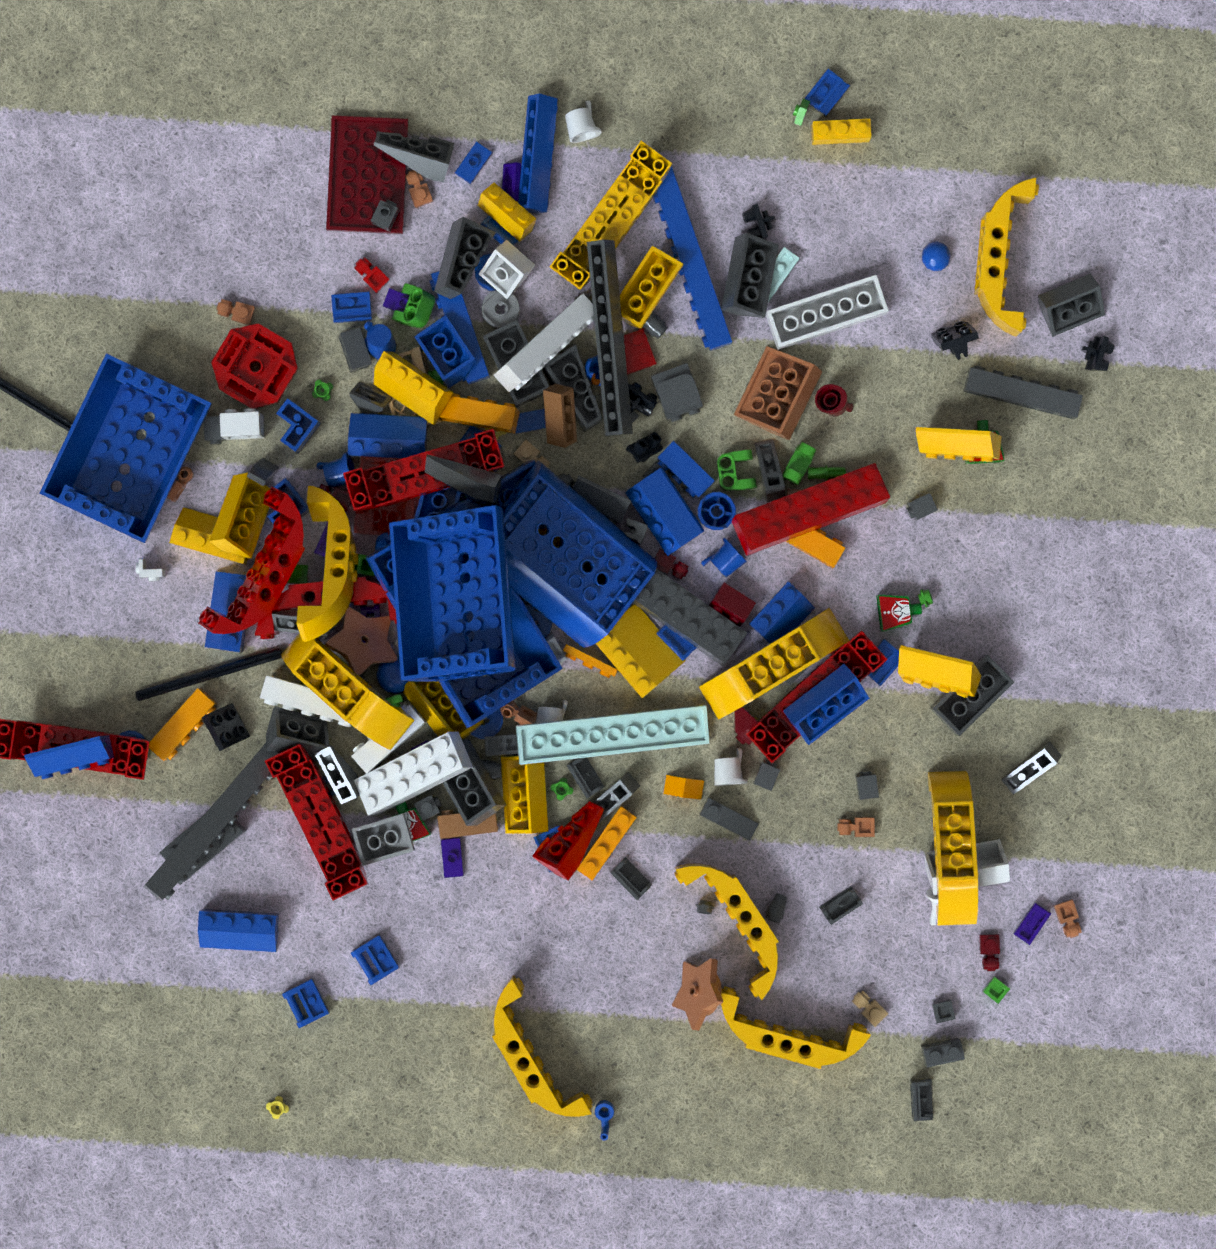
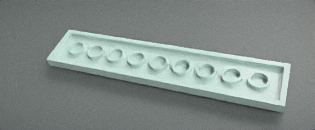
[516,705,710,765]

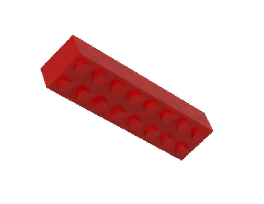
[732,463,890,556]

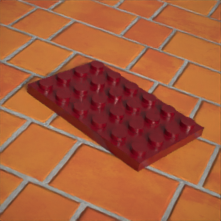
[326,115,409,234]

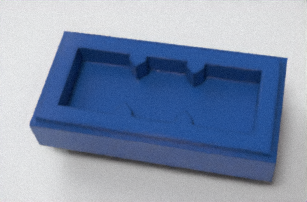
[455,141,492,185]
[480,216,518,246]
[515,409,546,434]
[656,625,697,661]

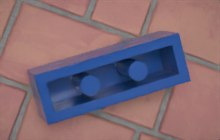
[657,441,715,498]

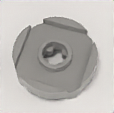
[482,290,520,329]

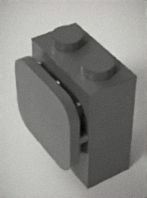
[651,363,703,422]

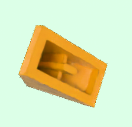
[663,775,704,800]

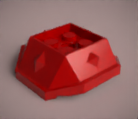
[211,323,298,409]

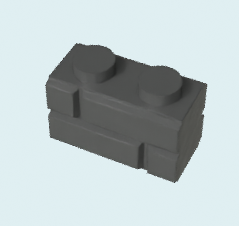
[921,1038,965,1068]

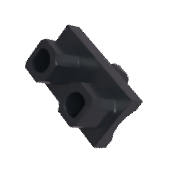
[742,204,776,240]
[1081,336,1115,371]
[628,382,658,417]
[626,432,664,463]

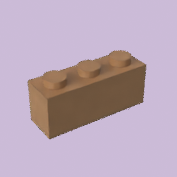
[543,384,577,448]
[437,810,498,839]

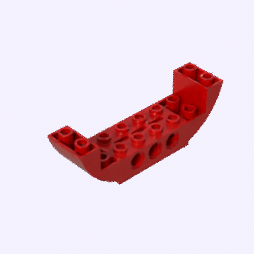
[343,429,505,511]
[198,486,305,634]
[255,576,397,640]
[746,630,888,763]
[0,719,150,780]
[265,744,368,901]

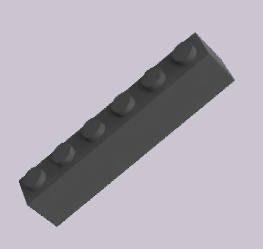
[963,366,1083,419]

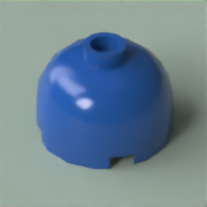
[698,492,736,531]
[376,655,408,694]

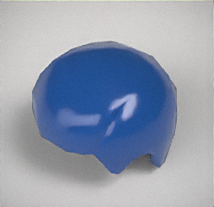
[922,241,951,271]

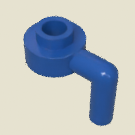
[595,1100,614,1141]

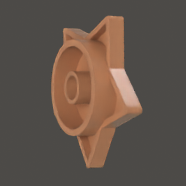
[325,607,397,676]
[672,958,723,1031]

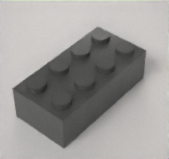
[483,320,549,408]
[930,654,1014,736]
[443,739,506,826]
[159,814,246,882]

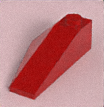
[532,801,604,881]

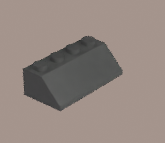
[721,233,779,318]

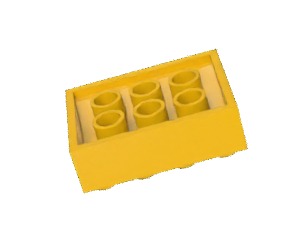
[595,604,685,698]

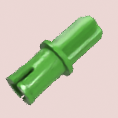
[808,465,846,481]

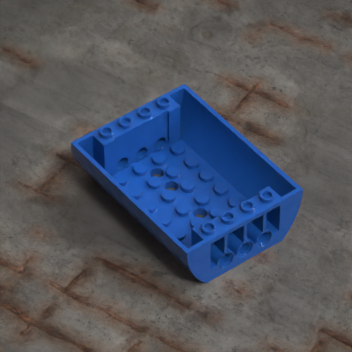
[39,353,212,543]
[501,461,657,648]
[389,505,516,682]
[386,553,563,728]

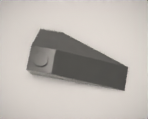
[374,131,454,183]
[425,454,502,506]

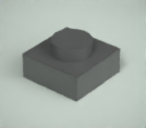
[932,1000,956,1024]

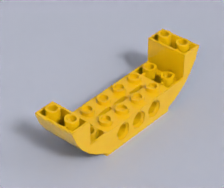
[549,140,673,290]
[974,178,1039,337]
[699,607,849,720]
[281,633,414,750]
[928,771,978,926]
[674,863,779,1000]
[492,975,593,1117]
[721,986,871,1069]

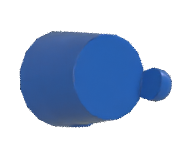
[364,321,397,359]
[316,452,355,488]
[701,538,747,577]

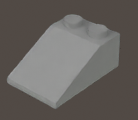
[352,813,415,866]

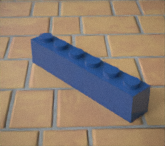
[518,93,558,214]
[429,271,490,385]

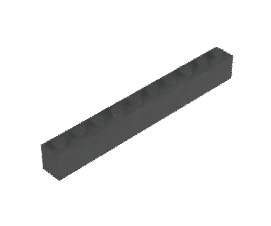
[587,240,633,436]
[143,743,280,902]

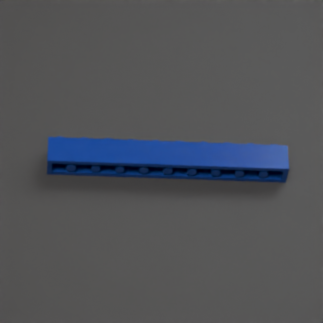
[653,166,732,351]

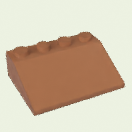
[734,346,822,440]

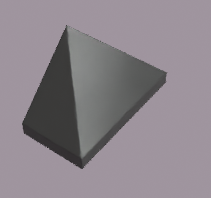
[349,382,392,414]

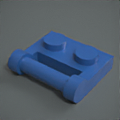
[351,935,400,986]
[282,978,330,1028]

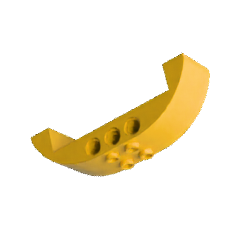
[296,486,358,642]

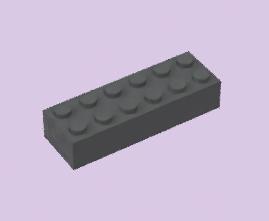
[632,569,747,666]

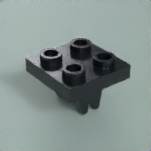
[931,321,979,360]
[202,703,250,751]

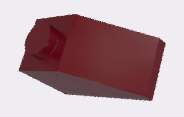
[734,707,758,745]

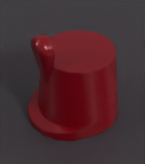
[815,384,854,417]

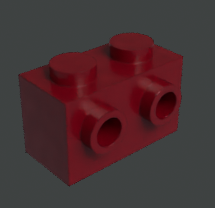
[709,582,756,627]

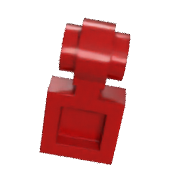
[354,257,390,293]

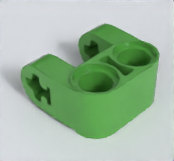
[391,283,435,328]
[782,442,816,485]
[717,450,757,491]

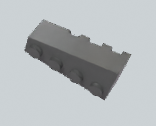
[434,217,496,299]
[542,344,602,433]

